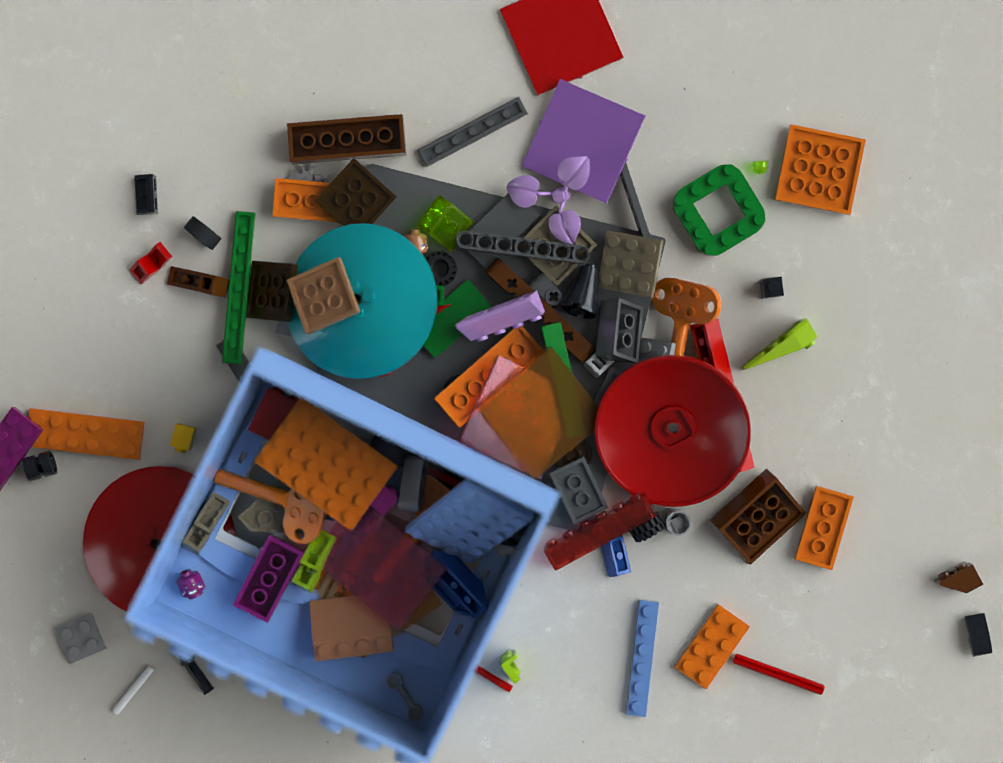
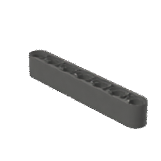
[456,231,590,264]

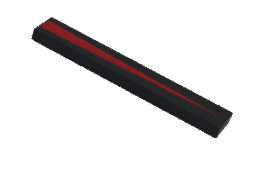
[369,433,480,491]

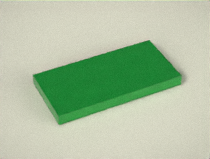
[424,279,492,358]

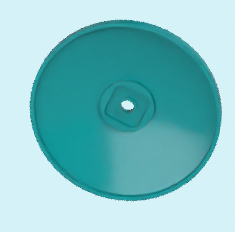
[288,224,437,379]

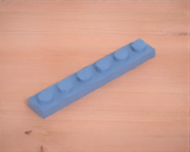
[626,600,659,717]

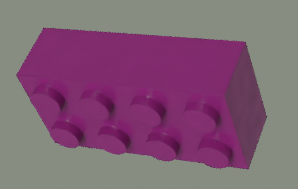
[233,534,305,623]

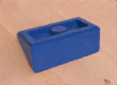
[600,535,631,577]

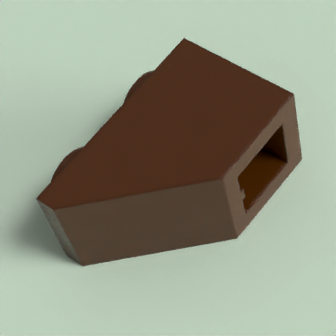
[934,562,984,594]

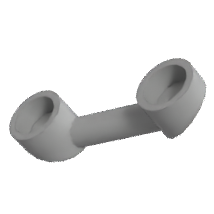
[386,673,423,722]

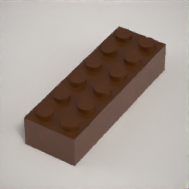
[287,114,407,165]

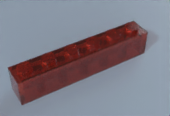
[544,492,656,571]

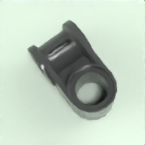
[527,271,562,307]

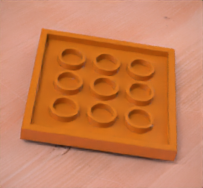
[774,124,866,215]

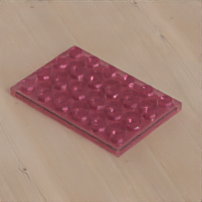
[323,506,448,631]

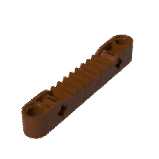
[485,257,596,363]

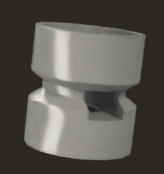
[664,509,691,536]

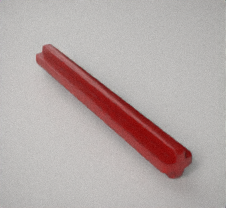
[733,654,825,695]

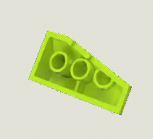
[741,318,818,370]

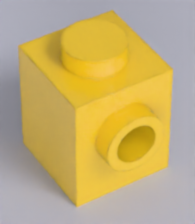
[170,423,197,453]

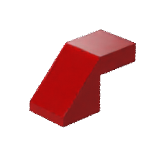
[129,242,173,284]

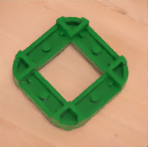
[673,164,766,256]

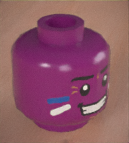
[176,569,205,599]

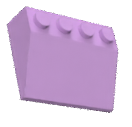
[456,290,545,342]

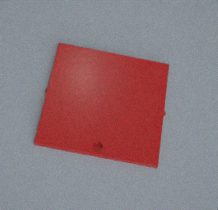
[500,0,624,96]

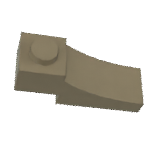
[181,492,230,556]

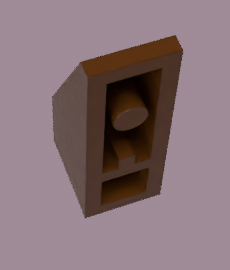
[167,266,230,298]

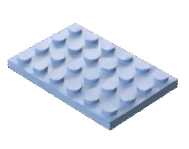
[405,479,534,564]

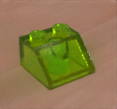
[416,195,474,252]

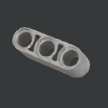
[399,455,428,512]

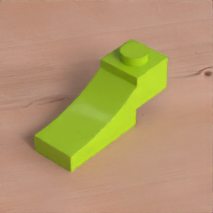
[292,530,337,593]

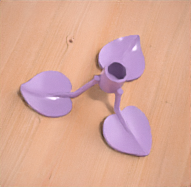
[507,156,590,244]

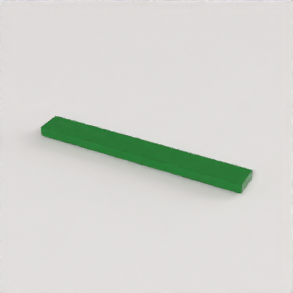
[222,211,256,365]

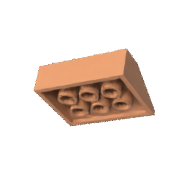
[309,591,394,662]

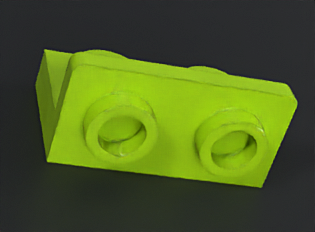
[499,650,521,684]

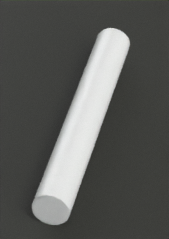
[112,665,154,715]

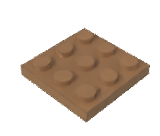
[287,257,360,335]

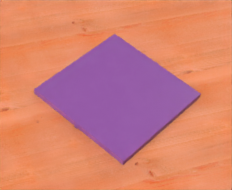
[522,79,646,204]

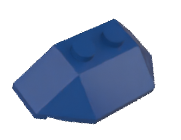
[422,550,488,619]

